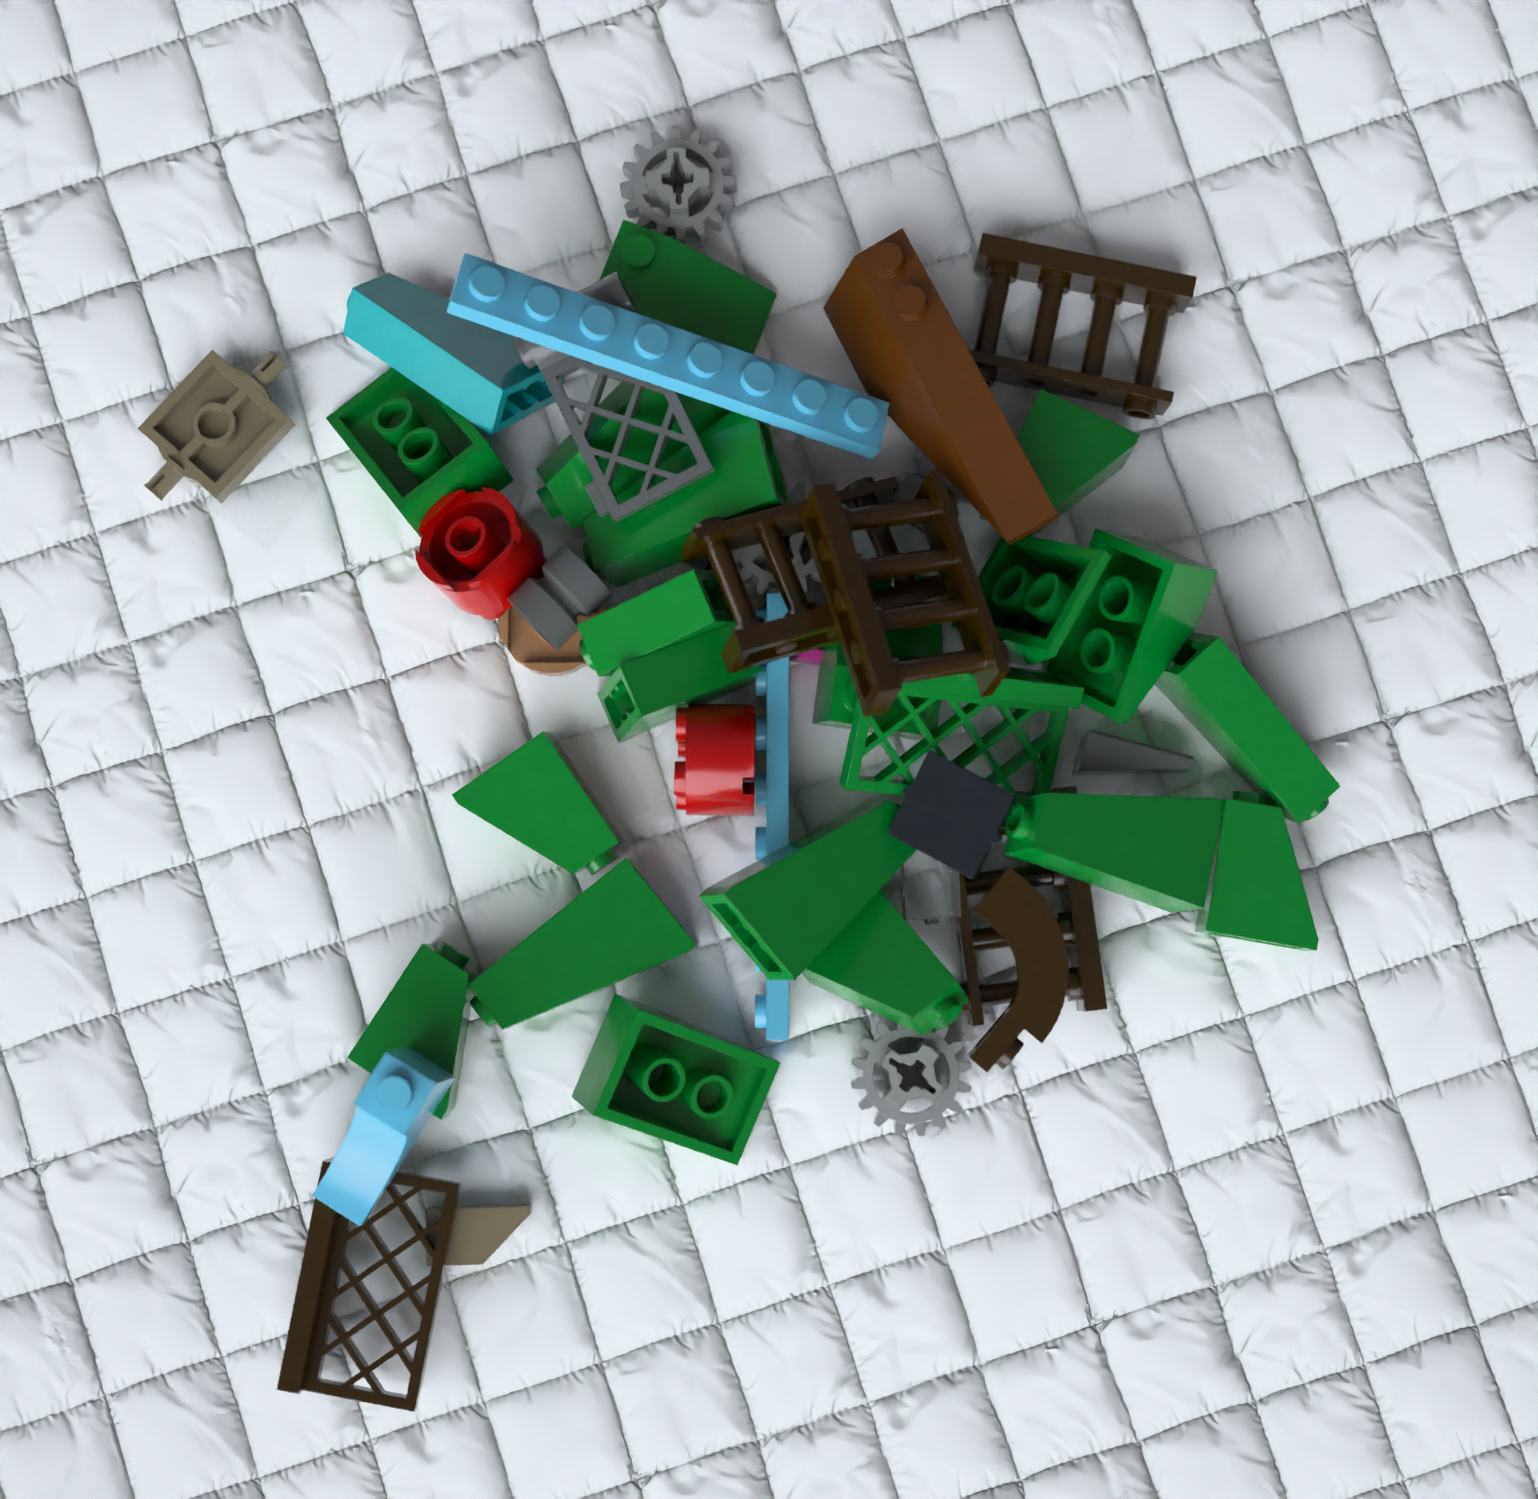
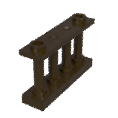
[969,233,1197,419]
[800,469,1010,717]
[680,476,946,674]
[947,786,1107,1026]

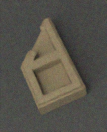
[426,1204,532,1266]

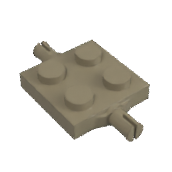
[138,350,296,504]

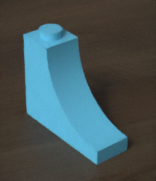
[312,1047,456,1226]

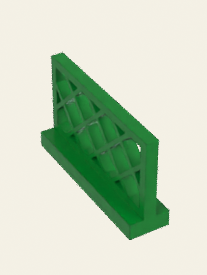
[839,652,1084,806]

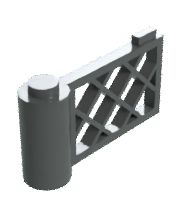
[513,271,716,522]

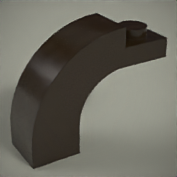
[968,867,1069,1073]

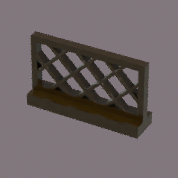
[277,1157,461,1412]

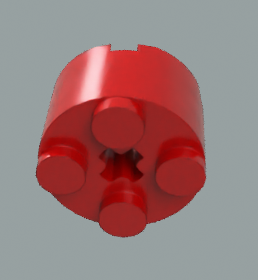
[415,487,547,620]
[674,704,755,816]

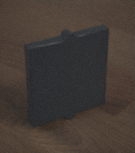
[887,750,1017,880]

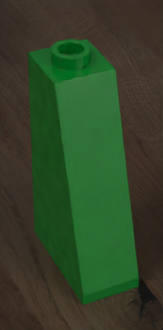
[536,325,731,530]
[582,411,791,588]
[1155,632,1341,824]
[1004,793,1225,913]
[699,800,917,980]
[468,858,698,1029]

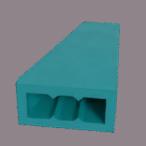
[343,273,565,435]

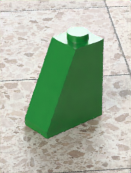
[979,389,1140,537]
[577,569,735,677]
[597,622,762,743]
[452,731,625,875]
[1195,791,1319,951]
[802,890,968,1036]
[347,940,477,1120]

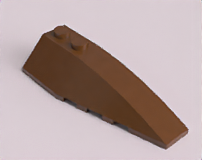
[823,228,1060,545]

